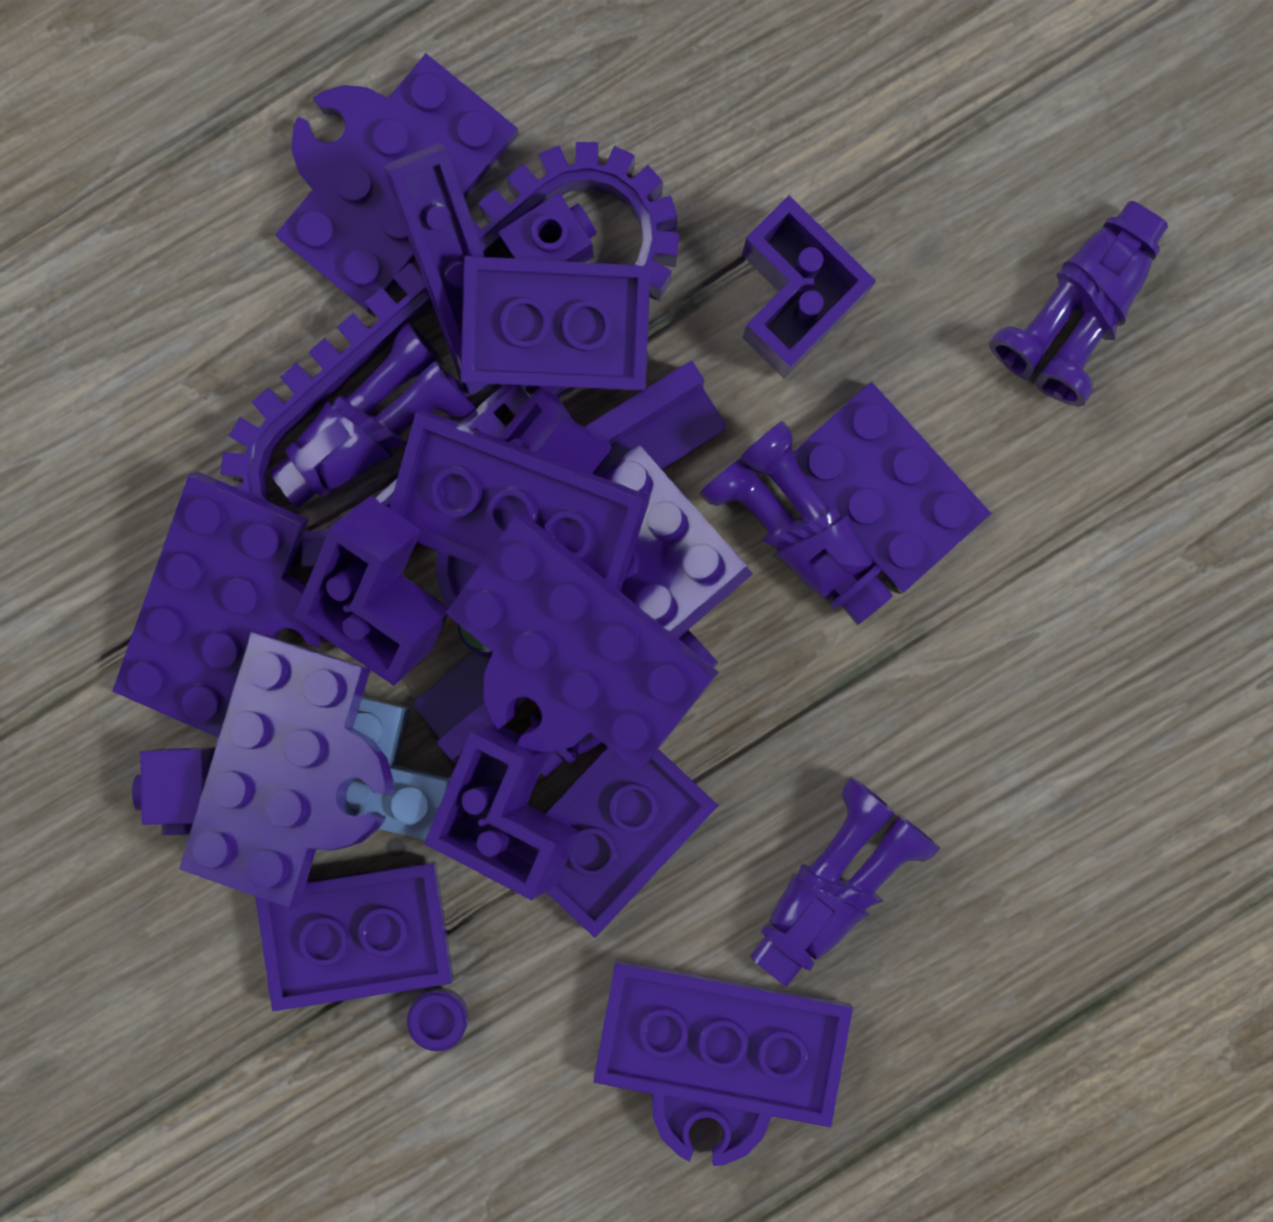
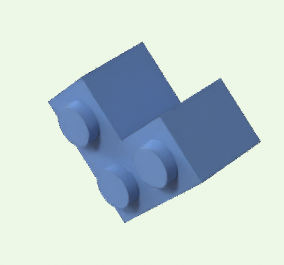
[346,695,451,840]

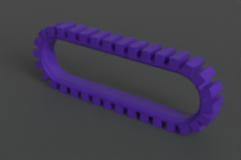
[220,142,680,569]

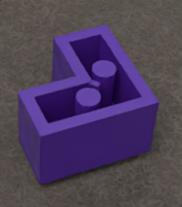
[742,195,876,379]
[294,496,449,686]
[424,725,579,901]

